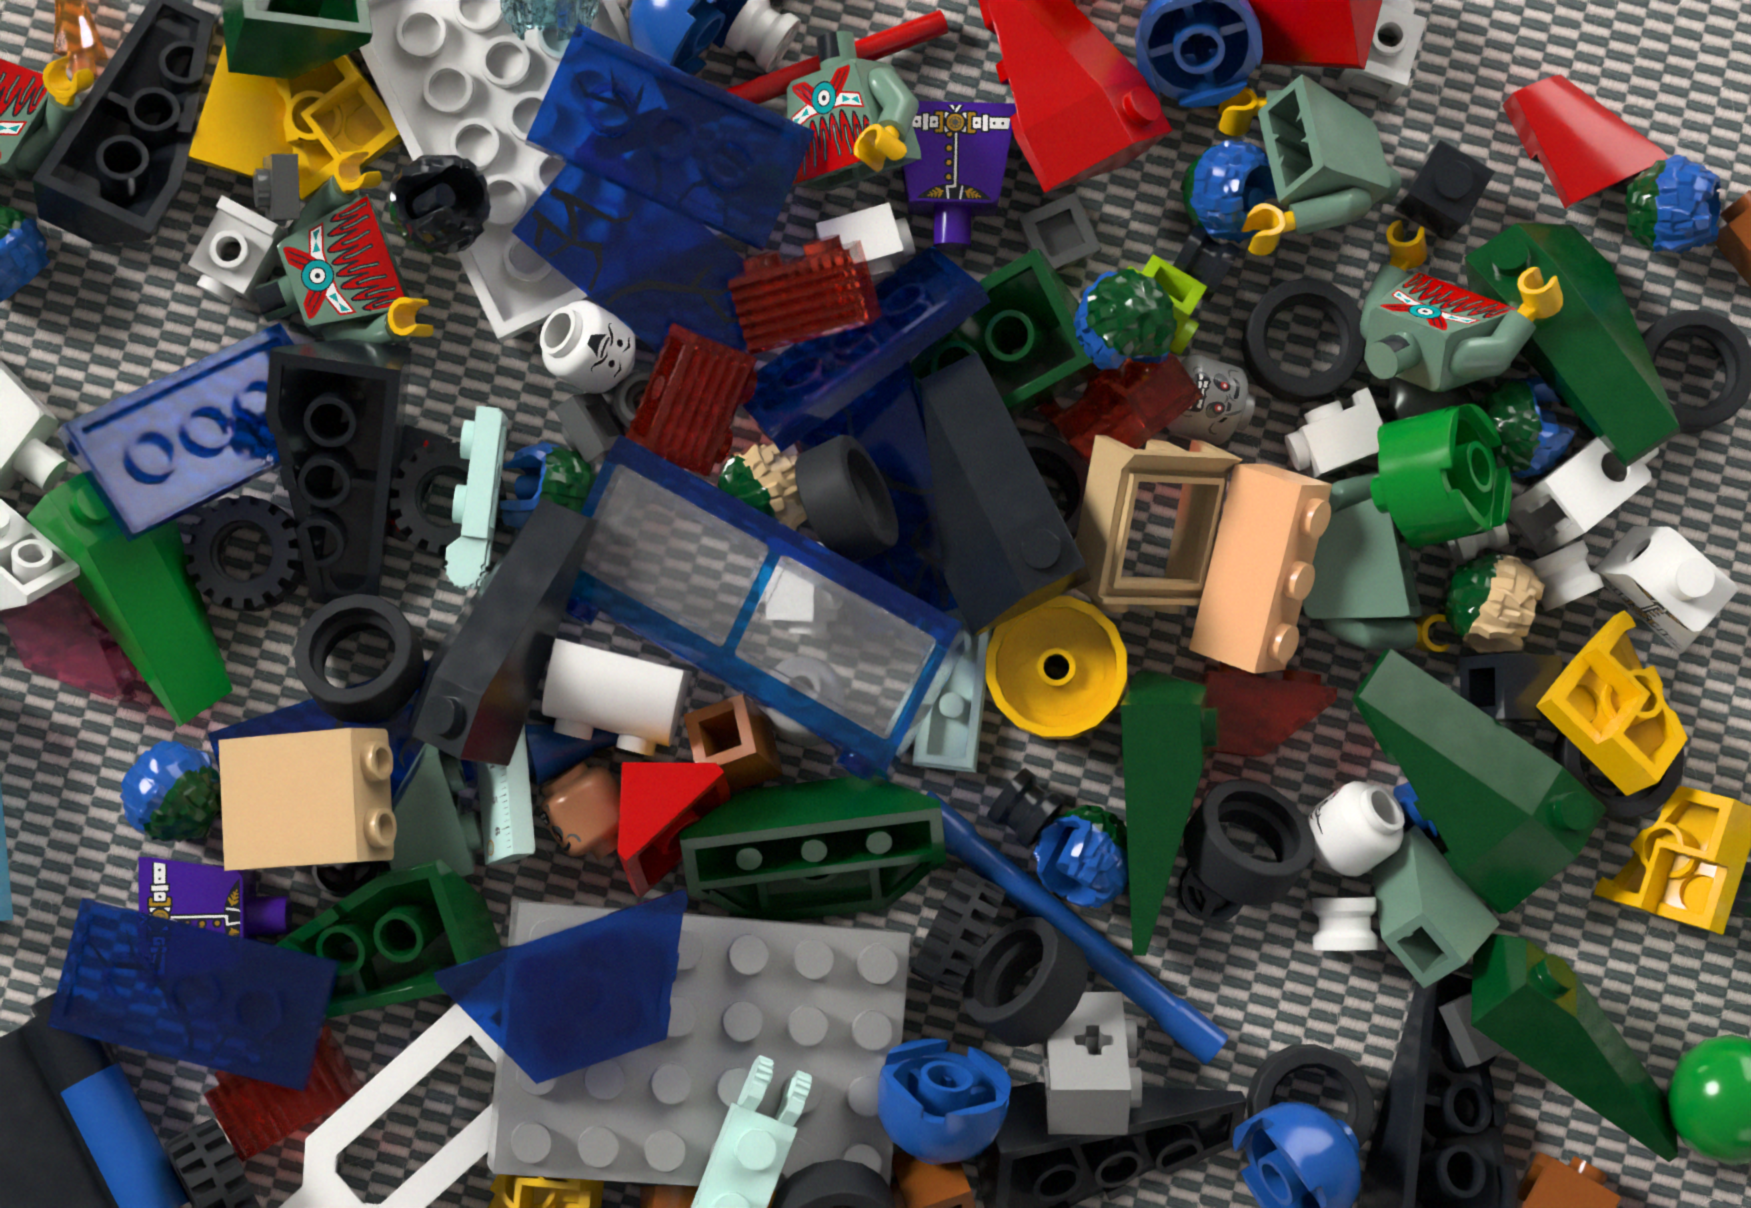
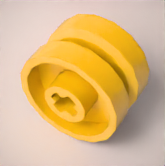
[986,596,1128,740]

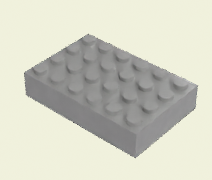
[487,900,911,1191]

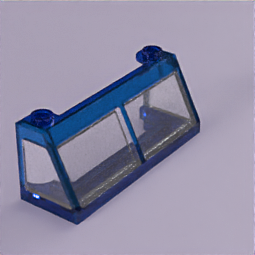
[565,434,965,782]

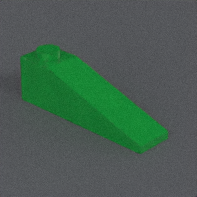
[26,451,233,727]

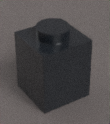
[1394,139,1495,241]
[1460,653,1562,723]

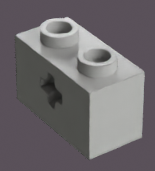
[1042,992,1142,1135]

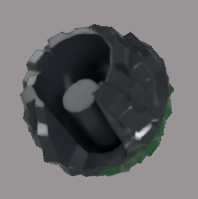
[389,155,491,256]

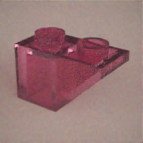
[0,580,138,703]

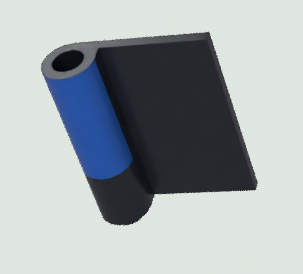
[0,989,190,1208]

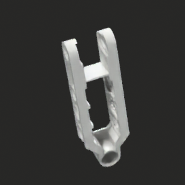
[278,959,506,1208]

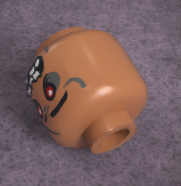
[539,761,621,860]

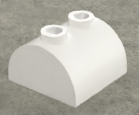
[542,639,693,756]

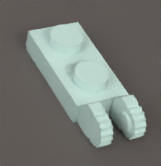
[444,406,508,591]
[691,1055,812,1208]

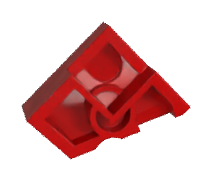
[1502,74,1668,209]

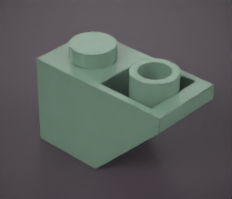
[388,743,484,877]
[1371,824,1500,988]

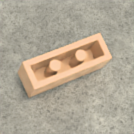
[1189,464,1333,674]

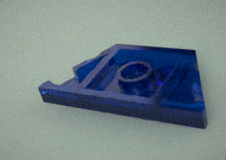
[433,889,688,1084]

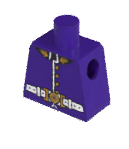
[901,101,1016,250]
[138,857,292,982]

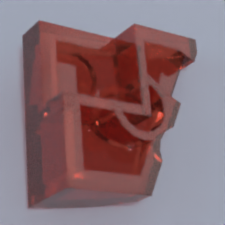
[1038,352,1203,466]

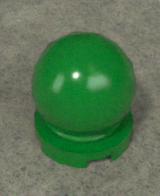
[1666,1034,1751,1166]

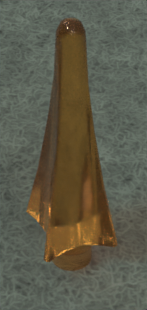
[53,0,108,82]

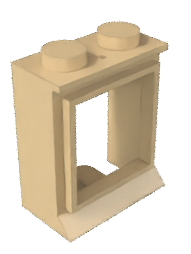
[1074,435,1243,614]

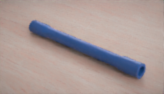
[926,790,1229,1065]

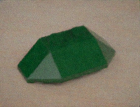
[680,774,947,921]

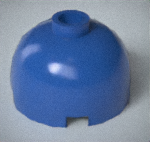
[628,0,748,86]
[1135,0,1263,108]
[878,1038,1011,1165]
[1233,1102,1361,1208]

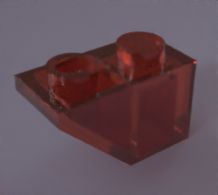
[1201,662,1338,758]

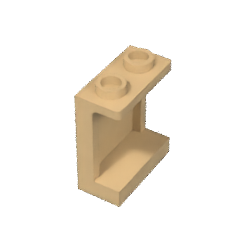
[219,728,397,871]

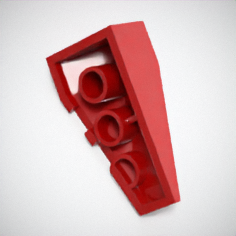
[978,0,1173,193]

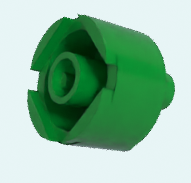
[1370,404,1512,548]

